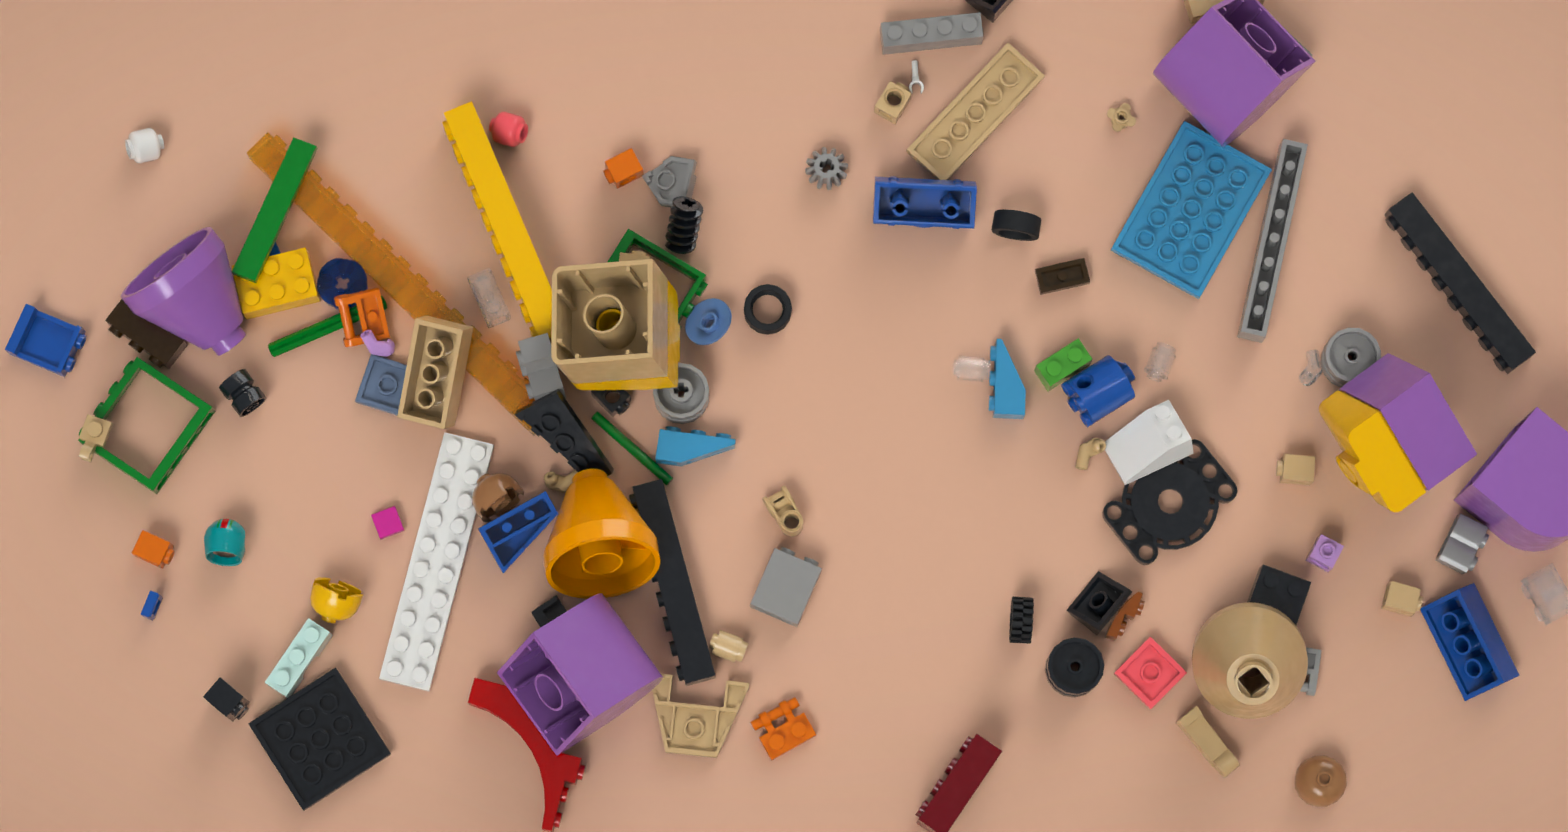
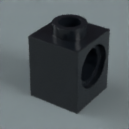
[591,390,631,417]

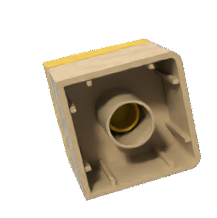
[551,259,680,390]

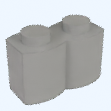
[1435,514,1489,574]

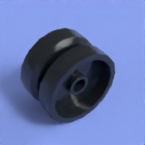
[1045,637,1104,698]

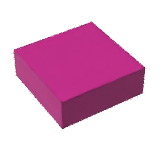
[371,506,405,540]

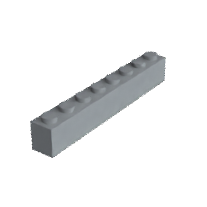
[1237,139,1308,343]

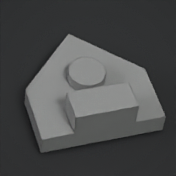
[642,156,697,208]

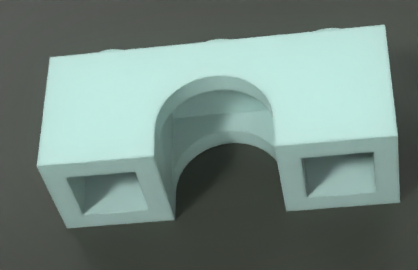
[265,618,333,698]

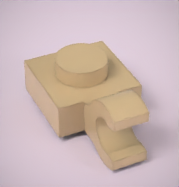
[79,414,113,462]

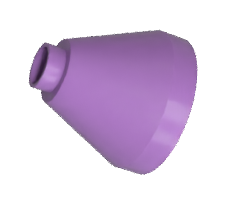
[121,227,246,356]

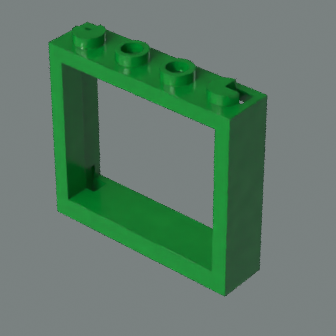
[608,229,708,330]
[78,357,216,495]

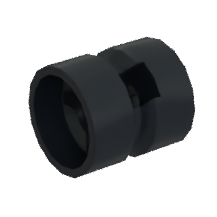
[219,369,266,417]

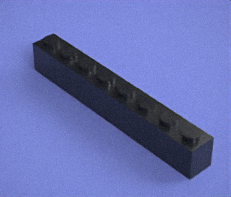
[1385,192,1536,375]
[629,479,716,686]

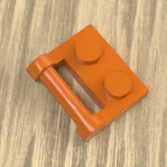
[334,288,390,347]

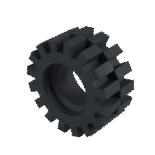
[1009,596,1034,644]

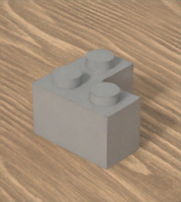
[516,333,566,401]

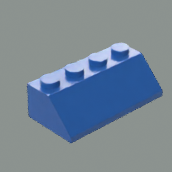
[1420,583,1520,701]

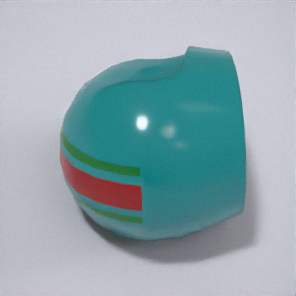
[204,518,245,566]

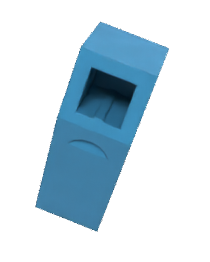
[988,339,1026,419]
[655,426,736,466]

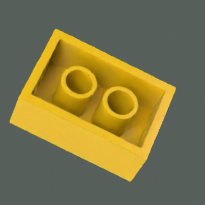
[232,247,320,320]

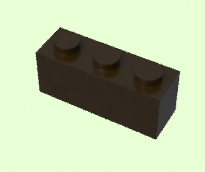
[105,299,188,369]

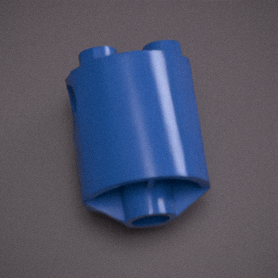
[1061,355,1135,428]

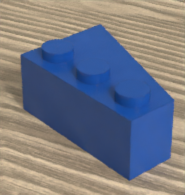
[478,491,558,573]

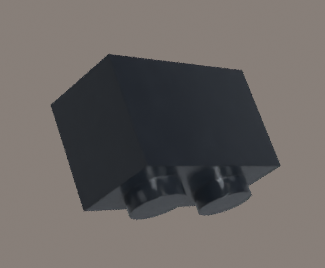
[203,677,250,721]

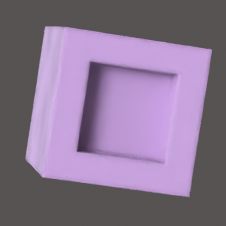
[1305,534,1344,572]

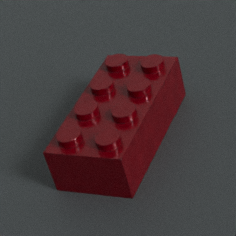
[915,734,1002,832]

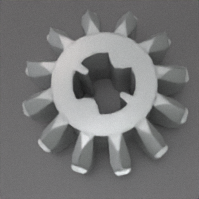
[805,147,848,190]

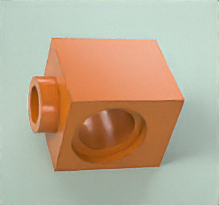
[603,148,644,189]
[132,530,175,569]

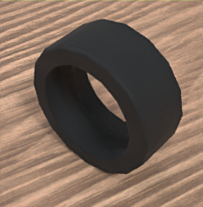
[991,209,1041,241]
[744,284,792,335]

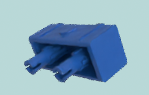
[873,176,977,229]

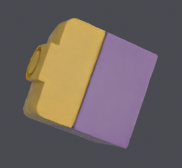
[1319,353,1477,512]

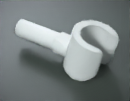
[909,60,924,93]

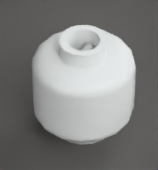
[125,128,164,163]

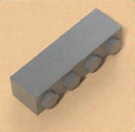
[880,12,983,55]

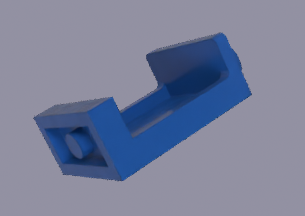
[5,304,87,377]

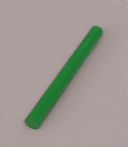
[591,411,673,485]

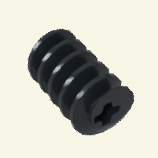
[665,196,703,254]

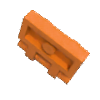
[750,697,816,761]

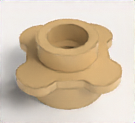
[1107,103,1136,132]

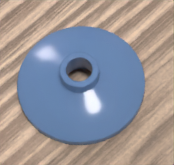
[685,298,732,345]

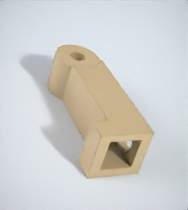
[1176,706,1240,778]

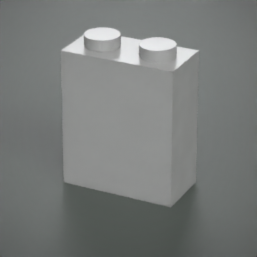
[750,547,822,627]

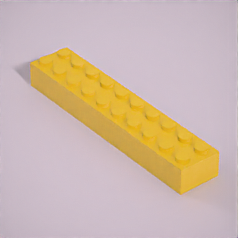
[442,101,552,343]

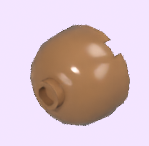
[472,473,524,522]
[1295,755,1347,807]

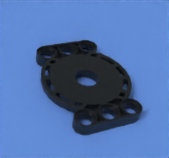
[1102,439,1238,565]

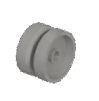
[1321,328,1381,387]
[653,363,709,424]

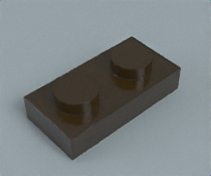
[1035,258,1090,295]

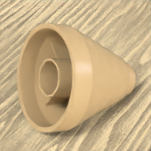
[1192,602,1308,719]

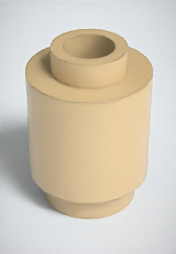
[709,630,748,662]

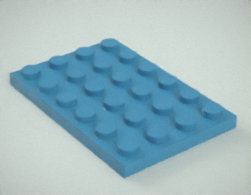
[1111,121,1272,299]

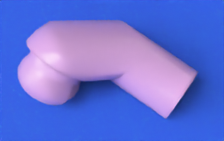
[360,330,395,357]

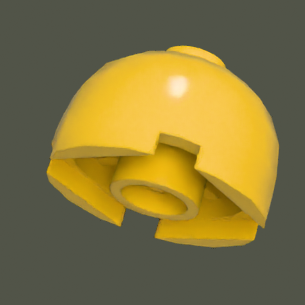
[310,577,363,623]

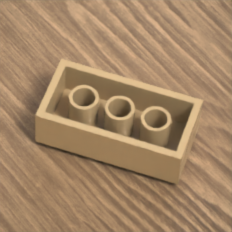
[397,315,473,429]

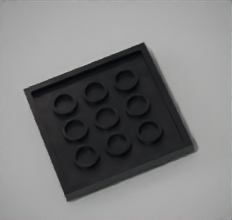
[248,668,392,811]

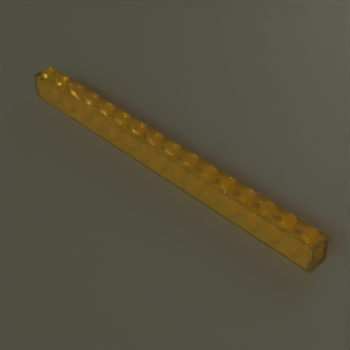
[246,132,535,436]

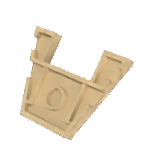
[652,674,749,758]

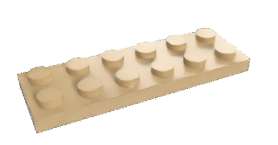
[906,43,1045,180]

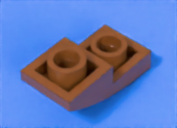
[1105,592,1145,641]

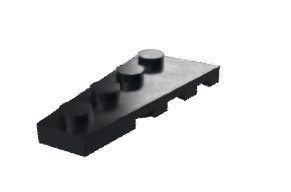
[515,389,614,476]

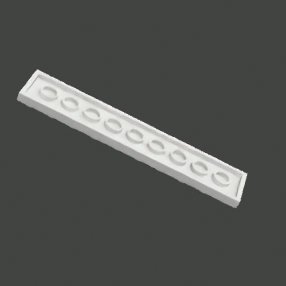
[379,432,494,692]

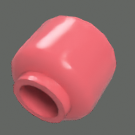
[489,112,528,147]

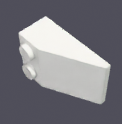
[1105,400,1194,485]

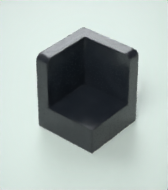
[531,595,567,627]

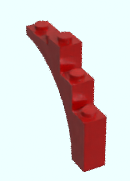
[468,677,586,832]

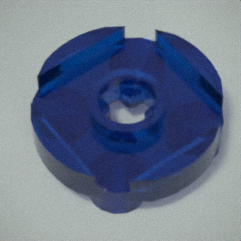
[317,258,368,310]

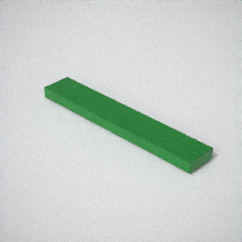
[232,137,318,283]

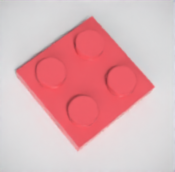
[1114,637,1187,710]

